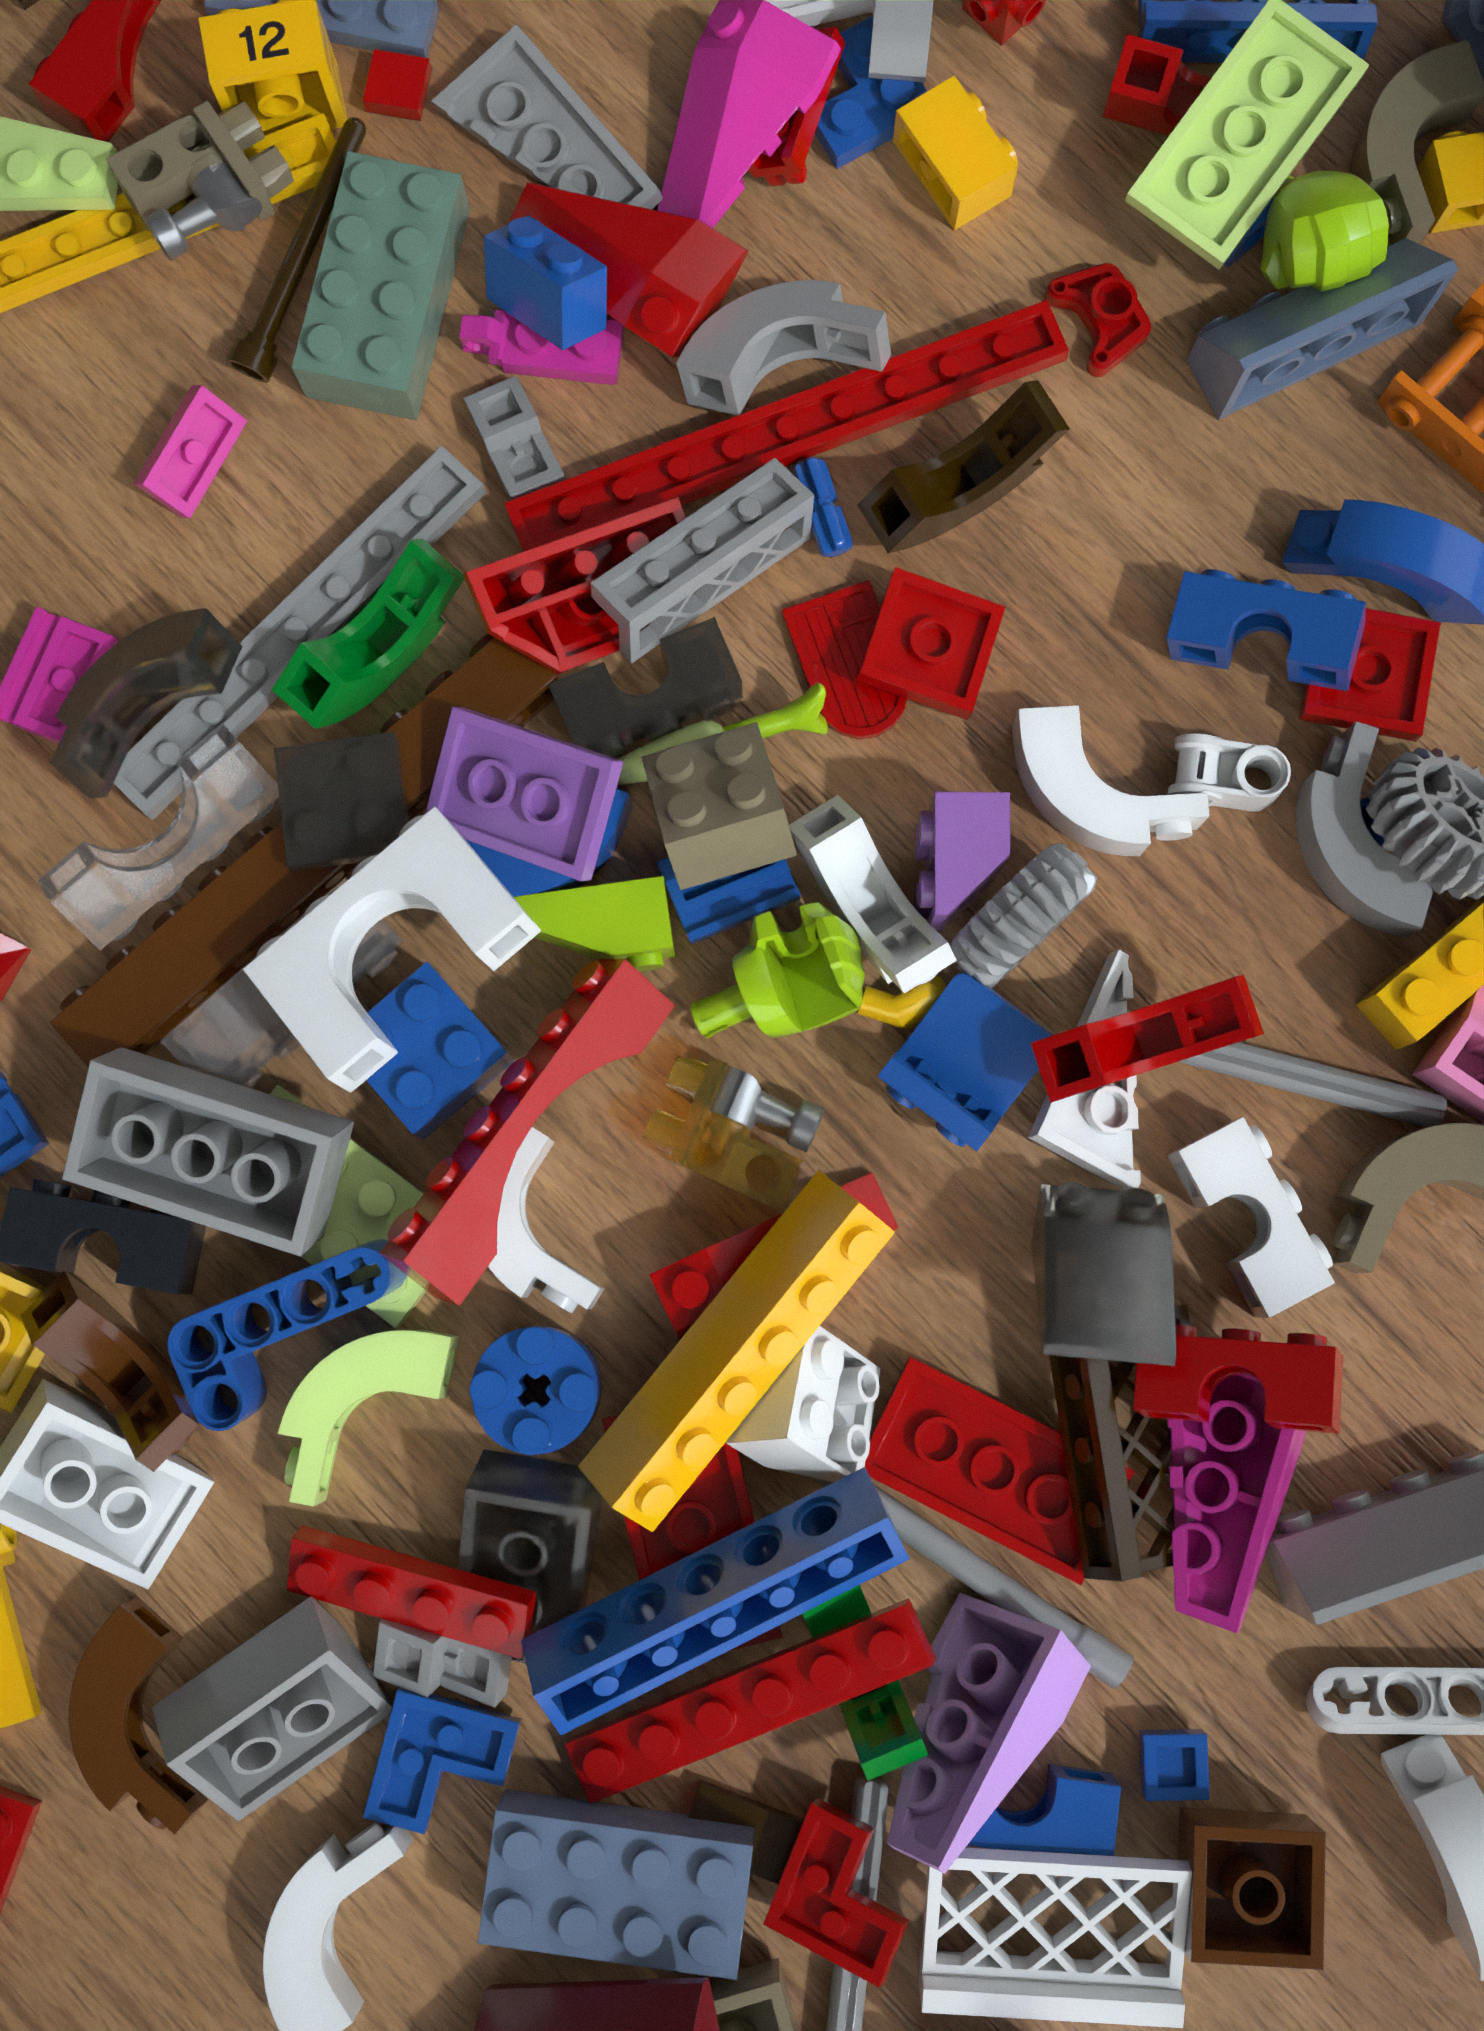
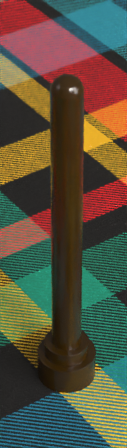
[225,117,366,383]

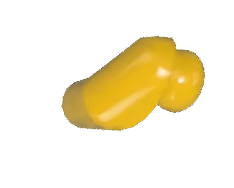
[857,974,947,1029]

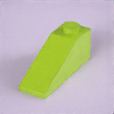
[514,876,676,972]

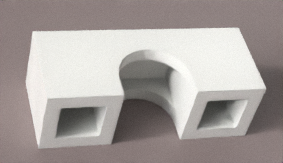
[1167,1117,1335,1318]

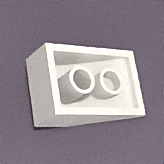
[0,1379,214,1589]

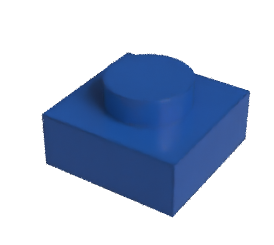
[1139,1729,1210,1801]

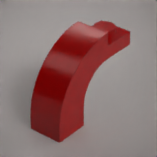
[1030,974,1264,1103]

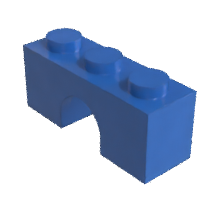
[1166,569,1366,691]
[965,1764,1121,1856]

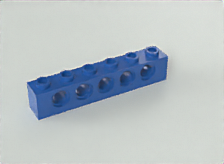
[521,1467,910,1735]

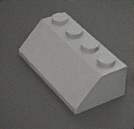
[1266,1450,1484,1625]

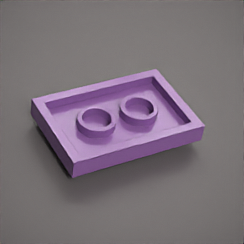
[425,707,624,881]

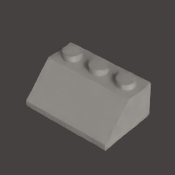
[152,1596,393,1822]

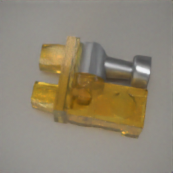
[643,1056,825,1214]

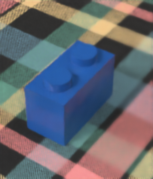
[484,215,607,351]

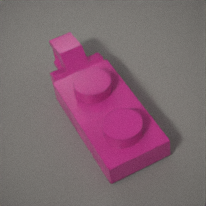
[459,310,624,385]

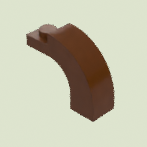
[20,1271,200,1472]
[69,1596,208,1835]

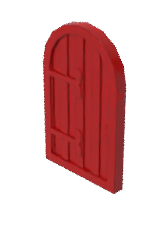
[781,580,907,739]

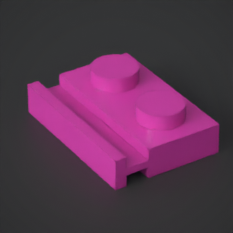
[0,606,121,750]

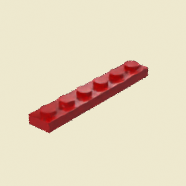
[565,1598,936,1804]

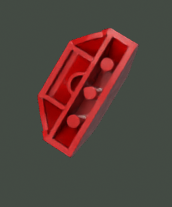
[463,497,686,675]

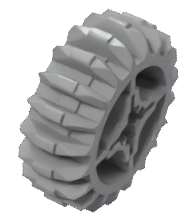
[1366,747,1484,900]
[950,843,1097,987]

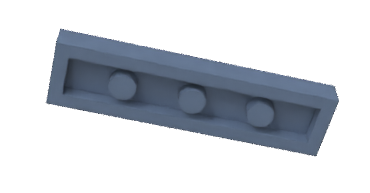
[204,0,439,58]

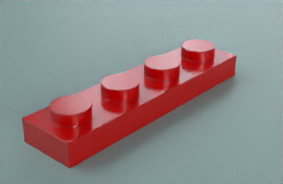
[287,1525,537,1659]

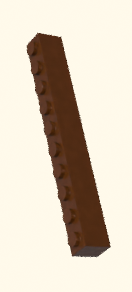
[49,634,562,1068]

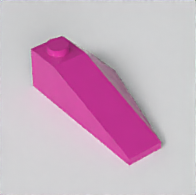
[657,0,841,227]
[1168,1374,1306,1633]

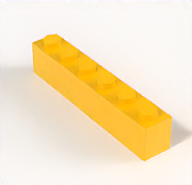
[578,1170,895,1532]

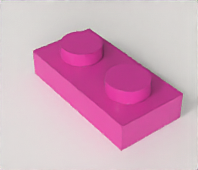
[133,385,248,519]

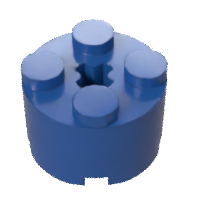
[470,1326,602,1456]

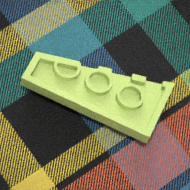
[0,116,119,211]

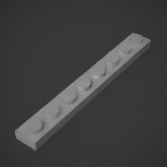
[105,446,486,820]

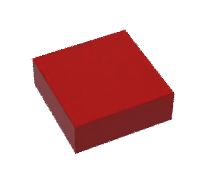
[362,49,432,121]

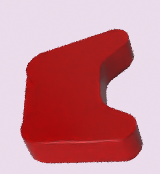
[1045,263,1151,377]

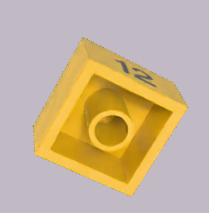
[198,0,347,136]

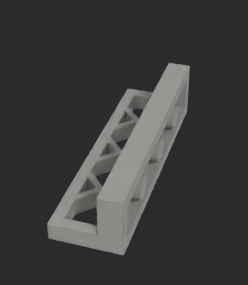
[591,458,814,664]

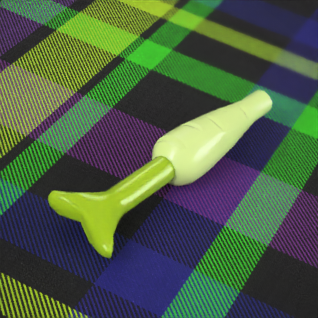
[617,682,828,785]

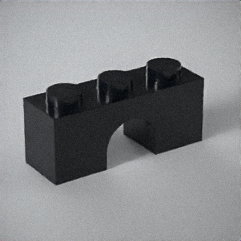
[0,1179,206,1294]

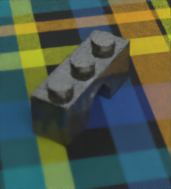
[548,617,743,758]

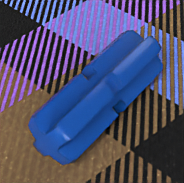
[793,457,853,558]

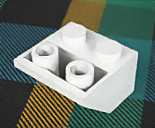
[726,1326,881,1482]

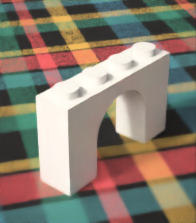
[243,807,541,1093]

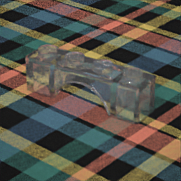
[38,723,284,950]

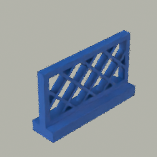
[1137,0,1378,63]

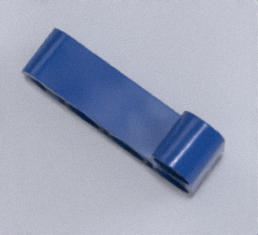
[167,1239,407,1431]

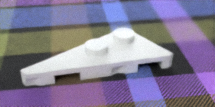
[1028,950,1141,1192]

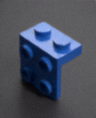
[877,971,1053,1152]

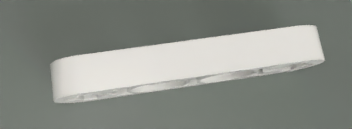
[1306,1667,1484,1735]

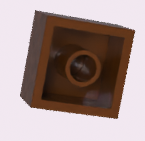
[1178,1807,1326,1970]

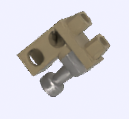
[106,100,294,261]

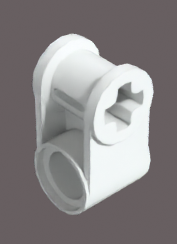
[1167,734,1291,812]

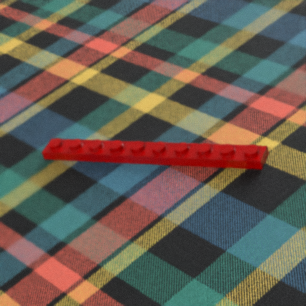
[504,300,1069,552]

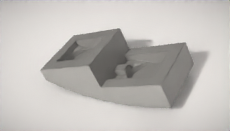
[463,375,565,501]
[373,1619,512,1708]

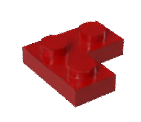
[763,1798,909,1988]

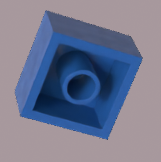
[366,961,515,1140]

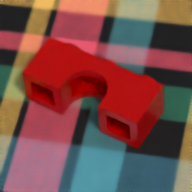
[1103,34,1212,136]
[1133,1324,1343,1434]

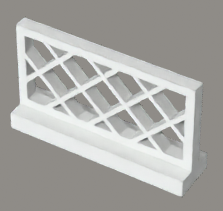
[918,1848,1192,2028]

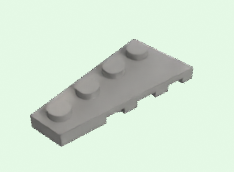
[431,24,663,209]

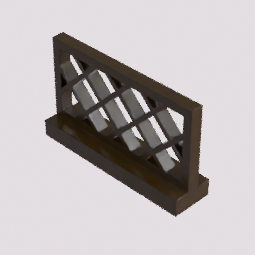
[1044,1304,1191,1582]

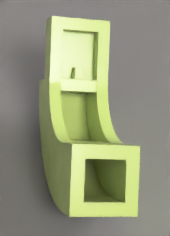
[278,1330,460,1507]

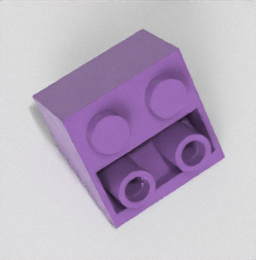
[914,792,1010,934]

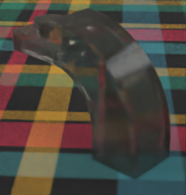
[50,608,243,799]

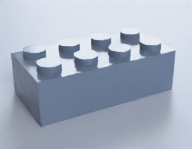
[478,1789,754,1980]

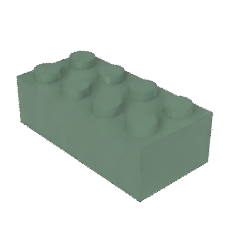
[291,151,470,421]

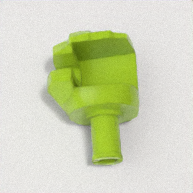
[1260,171,1389,292]
[690,902,865,1039]

